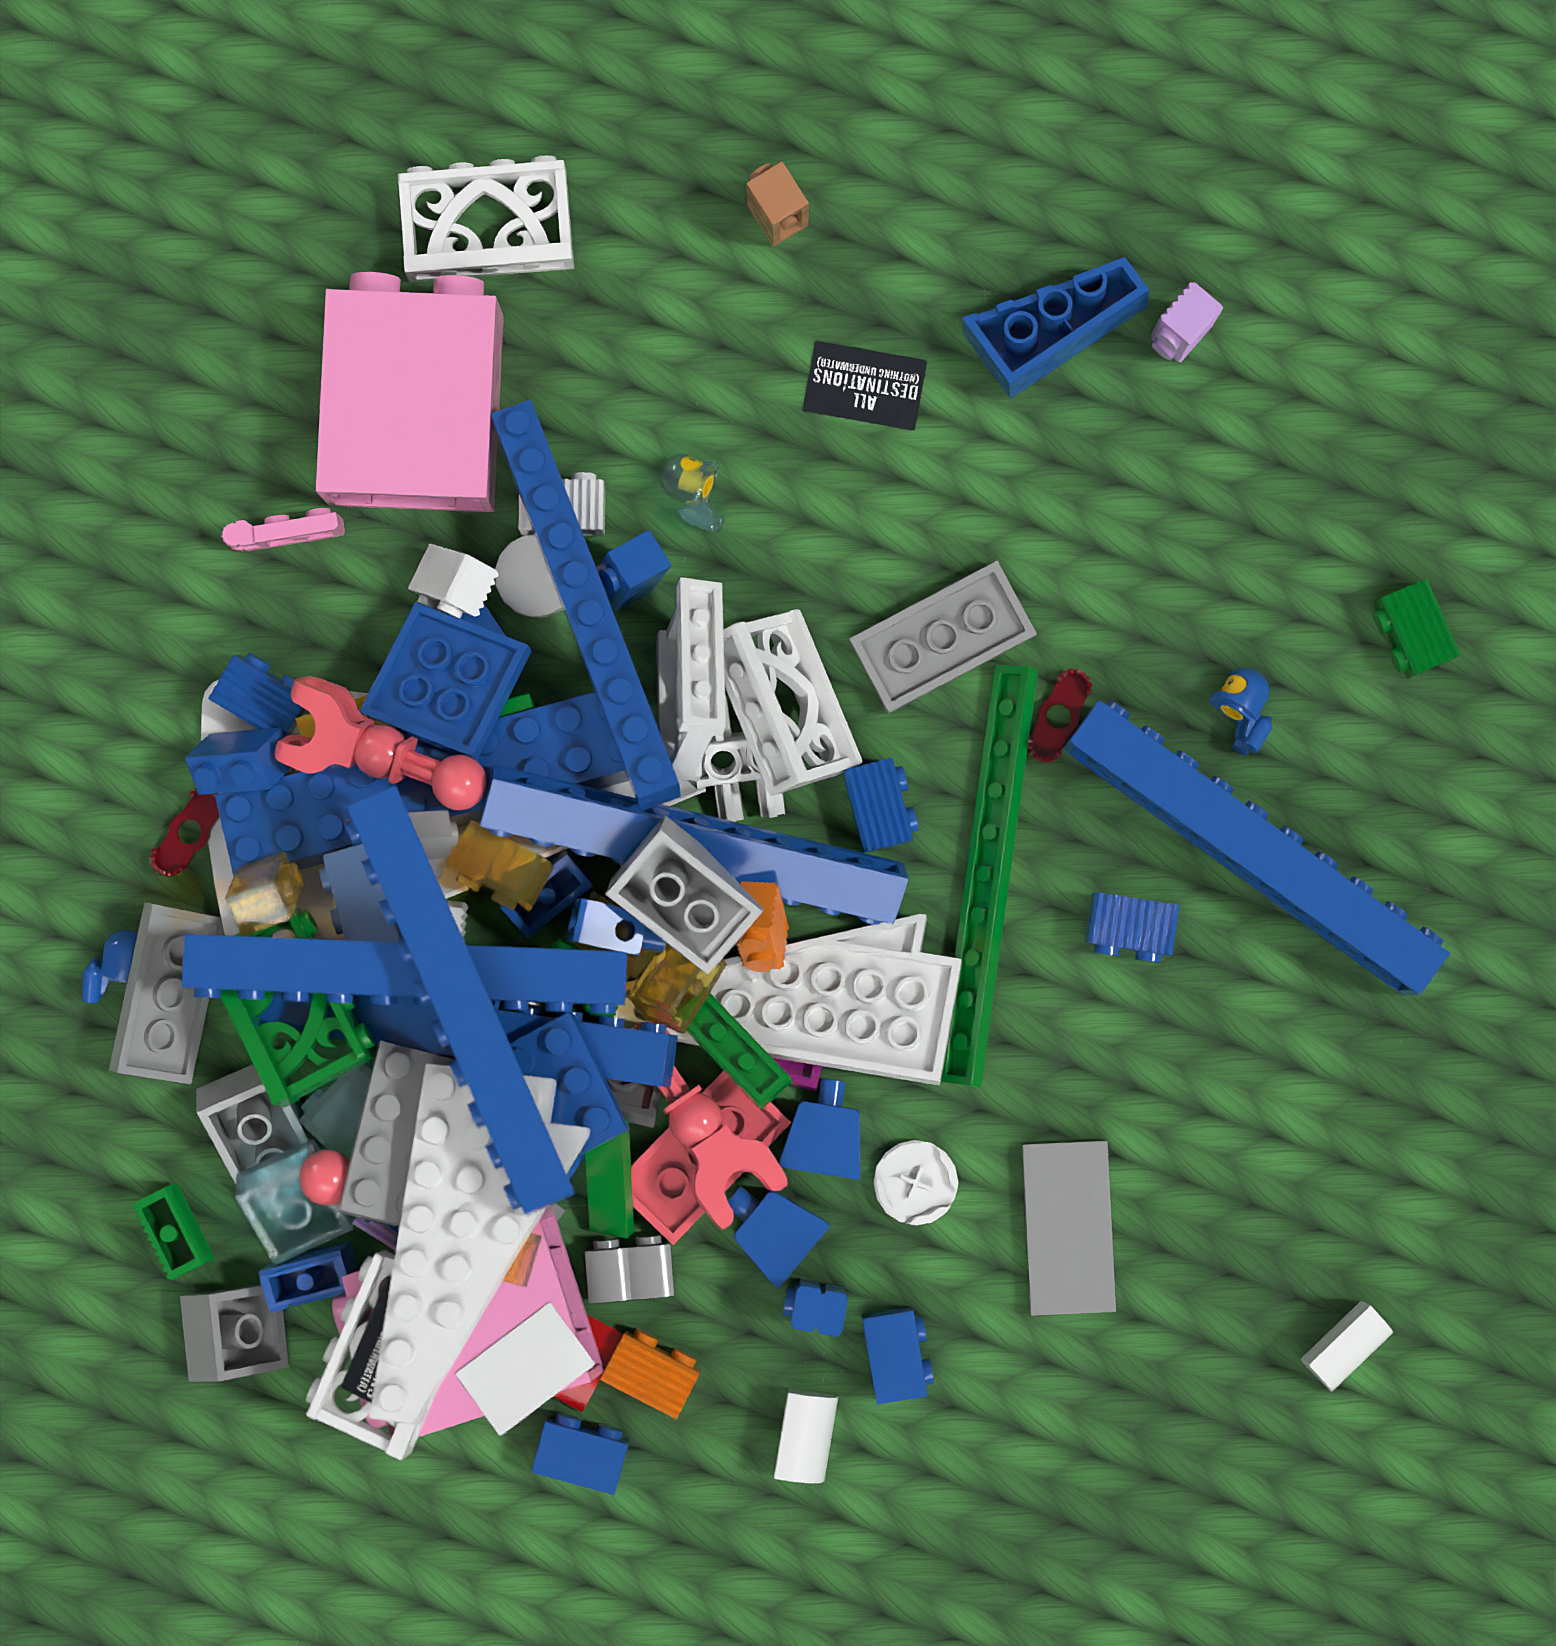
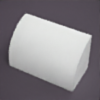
[1300,1301,1393,1392]
[774,1388,838,1483]

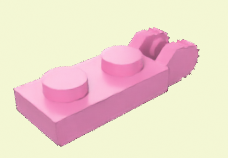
[221,508,345,552]

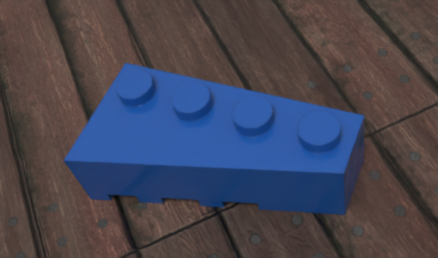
[962,257,1149,399]

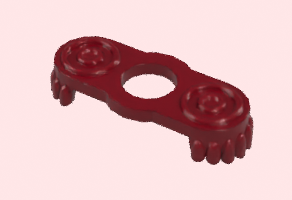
[1028,668,1092,763]
[149,788,220,877]

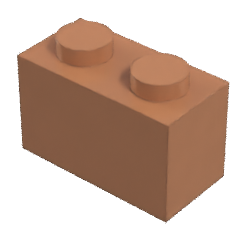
[746,161,809,247]

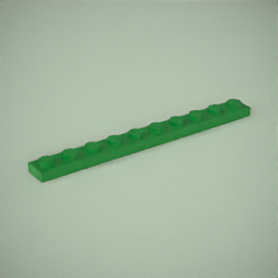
[941,665,1038,1087]

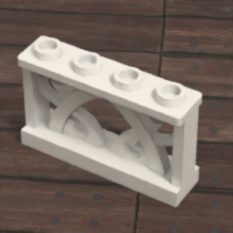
[398,156,575,282]
[656,577,726,781]
[723,609,862,797]
[306,1250,439,1460]

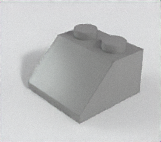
[180,1284,289,1382]

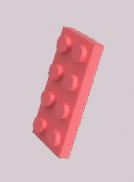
[631,1071,792,1245]

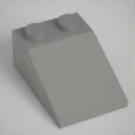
[606,815,763,974]
[196,1065,319,1213]

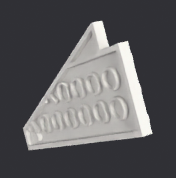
[614,914,962,1086]
[369,1064,590,1424]

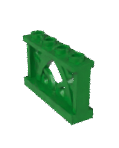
[220,903,375,1108]

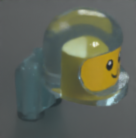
[660,453,724,533]

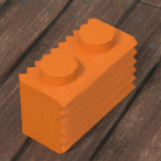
[736,881,789,972]
[600,1328,701,1419]

